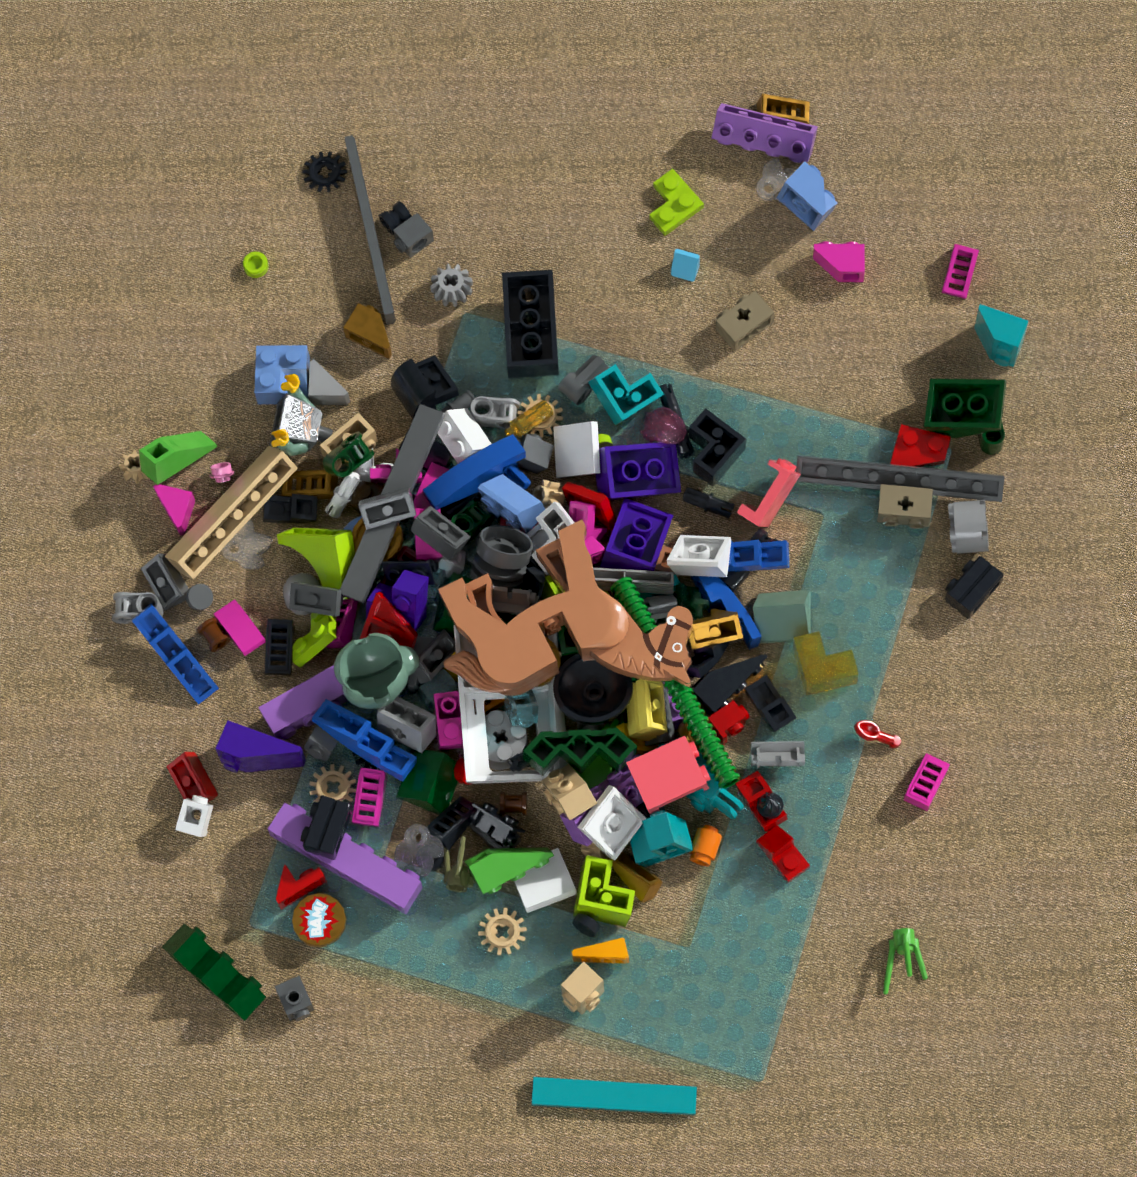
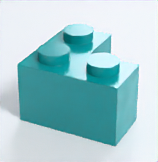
[588,364,664,425]
[630,810,693,867]

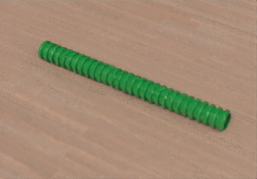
[610,577,740,789]

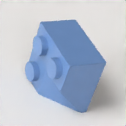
[777,161,837,231]
[254,345,310,404]

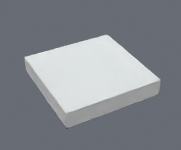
[553,421,600,478]
[577,785,646,860]
[514,848,577,913]

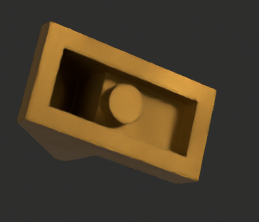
[689,609,743,650]

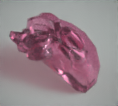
[639,407,687,444]

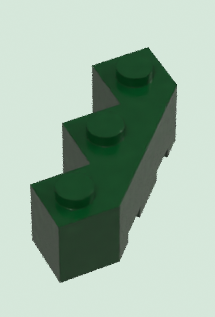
[523,728,637,776]
[162,924,266,1021]

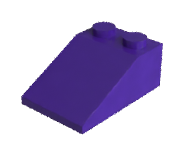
[596,441,681,501]
[600,498,673,571]
[215,720,306,773]

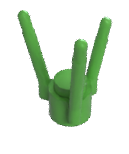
[883,928,928,995]

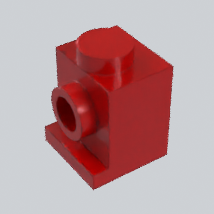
[708,700,750,745]

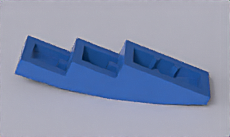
[423,434,526,510]
[728,540,790,571]
[690,576,762,650]
[131,604,219,705]
[312,699,417,782]

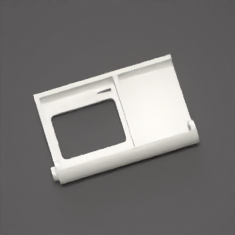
[453,625,568,784]

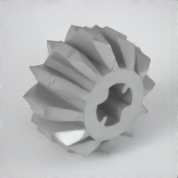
[430,263,473,307]

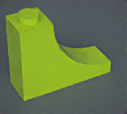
[277,528,355,600]

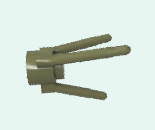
[443,836,488,893]

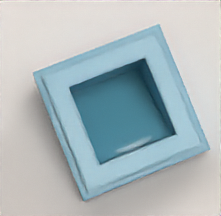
[671,249,700,281]

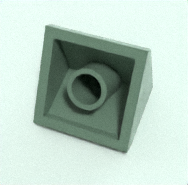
[753,590,811,644]

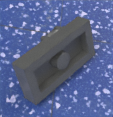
[289,582,343,617]

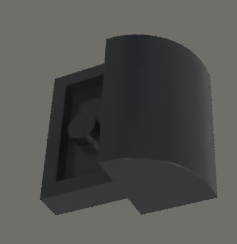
[391,355,459,419]

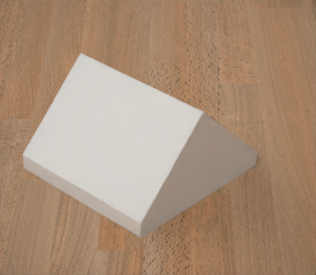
[667,535,731,577]

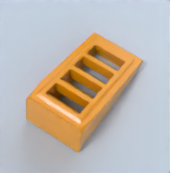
[571,937,629,964]

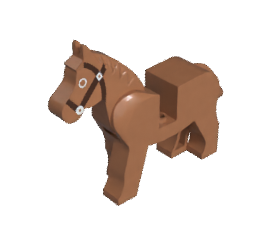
[438,520,693,696]

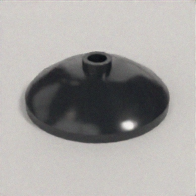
[553,653,633,725]

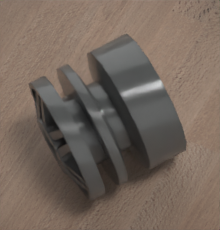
[470,525,534,592]

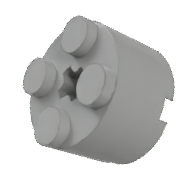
[948,500,989,554]
[485,710,528,770]

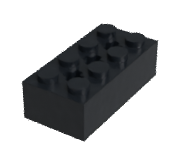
[502,270,559,378]

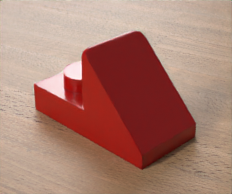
[756,825,810,883]
[276,864,327,910]

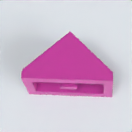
[153,484,195,536]

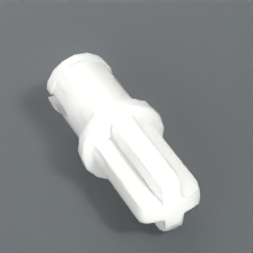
[325,472,360,518]

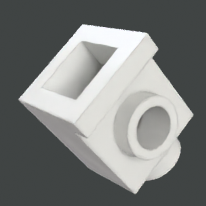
[175,795,213,837]

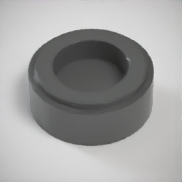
[186,584,213,610]

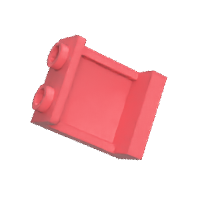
[737,458,801,527]
[626,736,711,814]

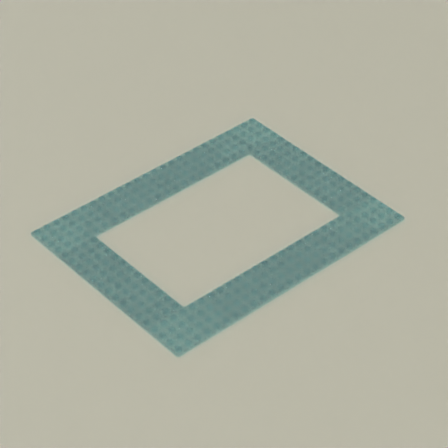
[249,313,951,1082]

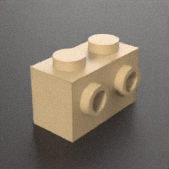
[320,413,378,471]
[541,764,597,820]
[561,962,604,1015]

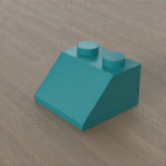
[974,304,1029,367]

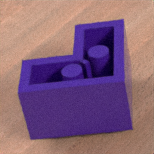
[366,570,429,632]

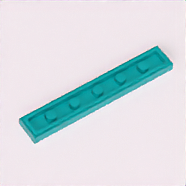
[532,1077,697,1116]

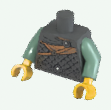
[269,374,333,457]

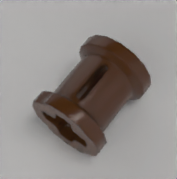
[197,617,231,652]
[500,792,527,816]

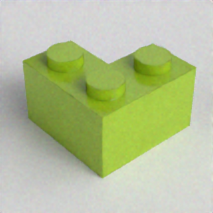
[573,855,635,927]

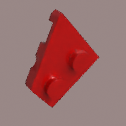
[890,424,951,467]
[562,482,616,536]
[359,592,418,648]

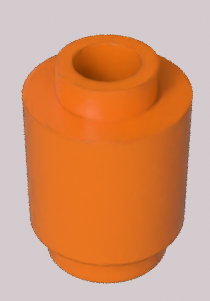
[689,825,722,867]

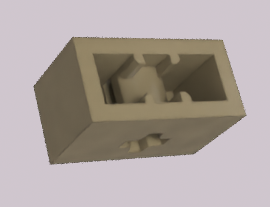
[716,291,775,352]
[877,484,933,529]

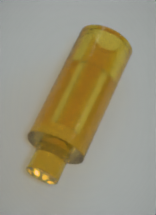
[505,400,553,437]

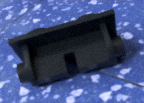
[381,559,439,585]
[470,802,526,846]

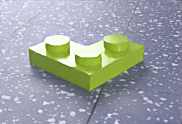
[649,168,704,236]
[292,613,336,668]

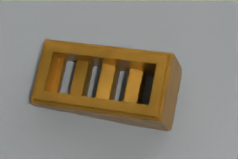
[756,94,810,124]
[281,470,338,499]
[608,852,663,903]

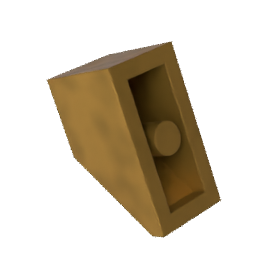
[343,303,392,359]

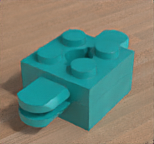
[657,743,744,820]

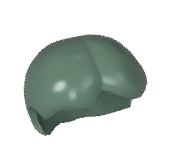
[334,633,420,709]

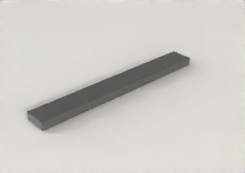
[344,135,396,325]
[340,404,445,604]
[796,455,1005,502]

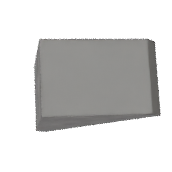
[308,359,350,405]

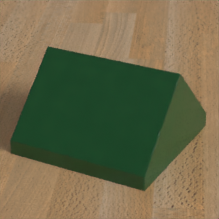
[396,749,458,815]

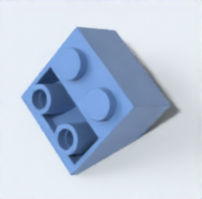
[478,474,545,534]

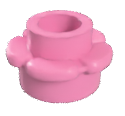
[209,462,235,483]

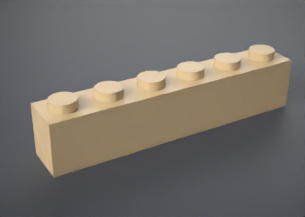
[165,446,298,580]

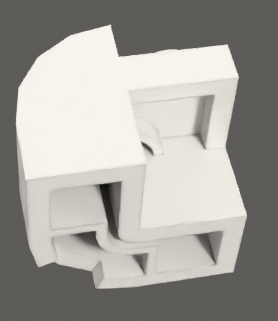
[526,502,575,576]

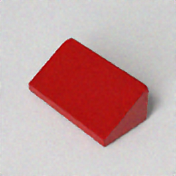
[166,752,218,802]

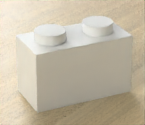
[437,408,491,464]

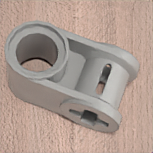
[471,396,520,430]
[112,592,164,624]

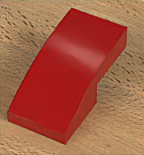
[735,771,788,832]

